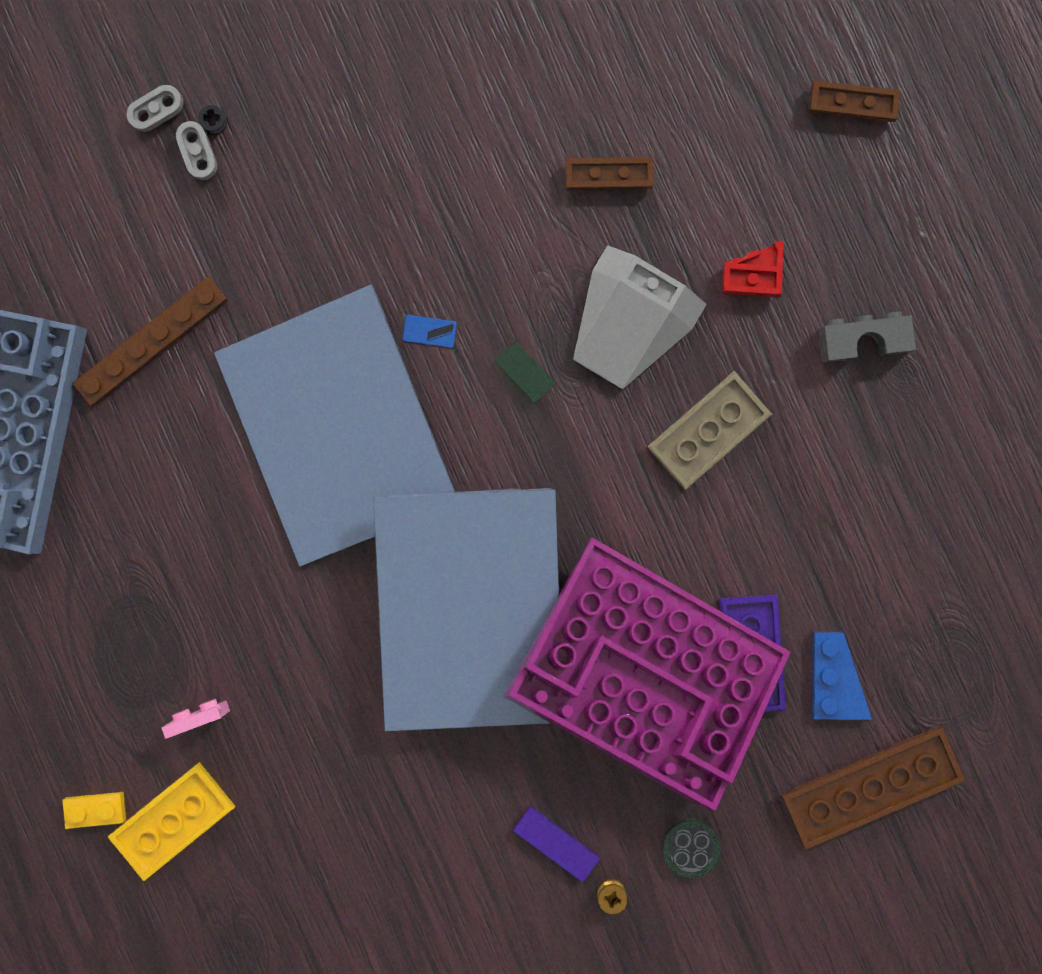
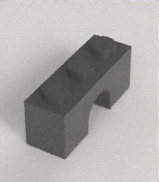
[818,312,916,363]

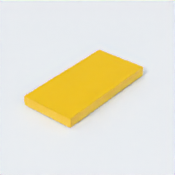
[108,762,235,881]

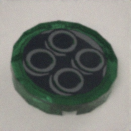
[662,818,721,878]

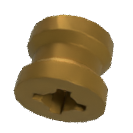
[597,879,627,914]

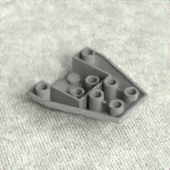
[573,245,707,389]

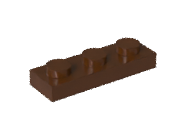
[808,80,901,122]
[566,157,654,190]

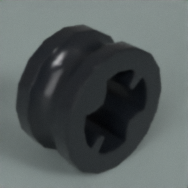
[198,105,227,135]

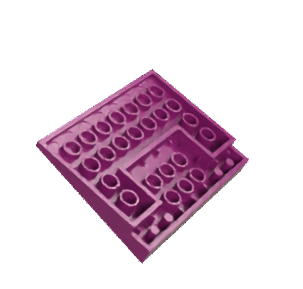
[504,538,791,811]

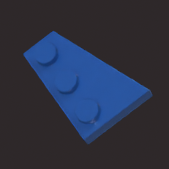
[812,631,872,720]

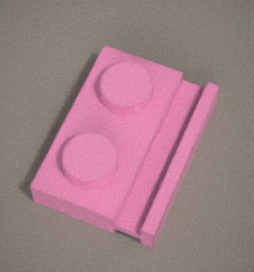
[162,699,230,739]

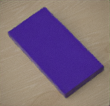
[719,594,786,712]

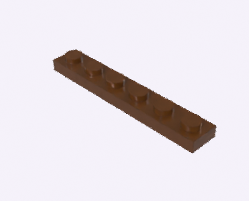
[72,276,228,406]

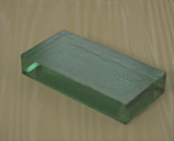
[495,341,556,403]

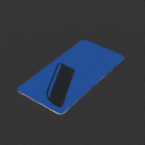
[403,315,457,348]

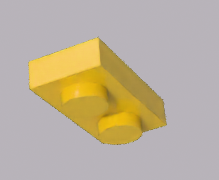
[63,792,126,829]

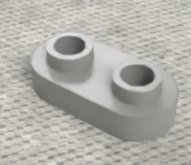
[127,85,184,132]
[176,121,217,180]

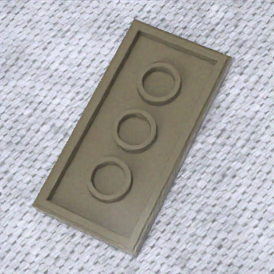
[647,371,772,490]

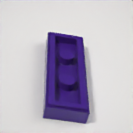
[513,805,600,882]

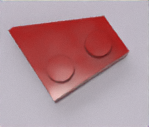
[722,241,784,298]

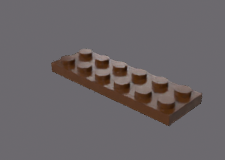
[781,726,965,850]

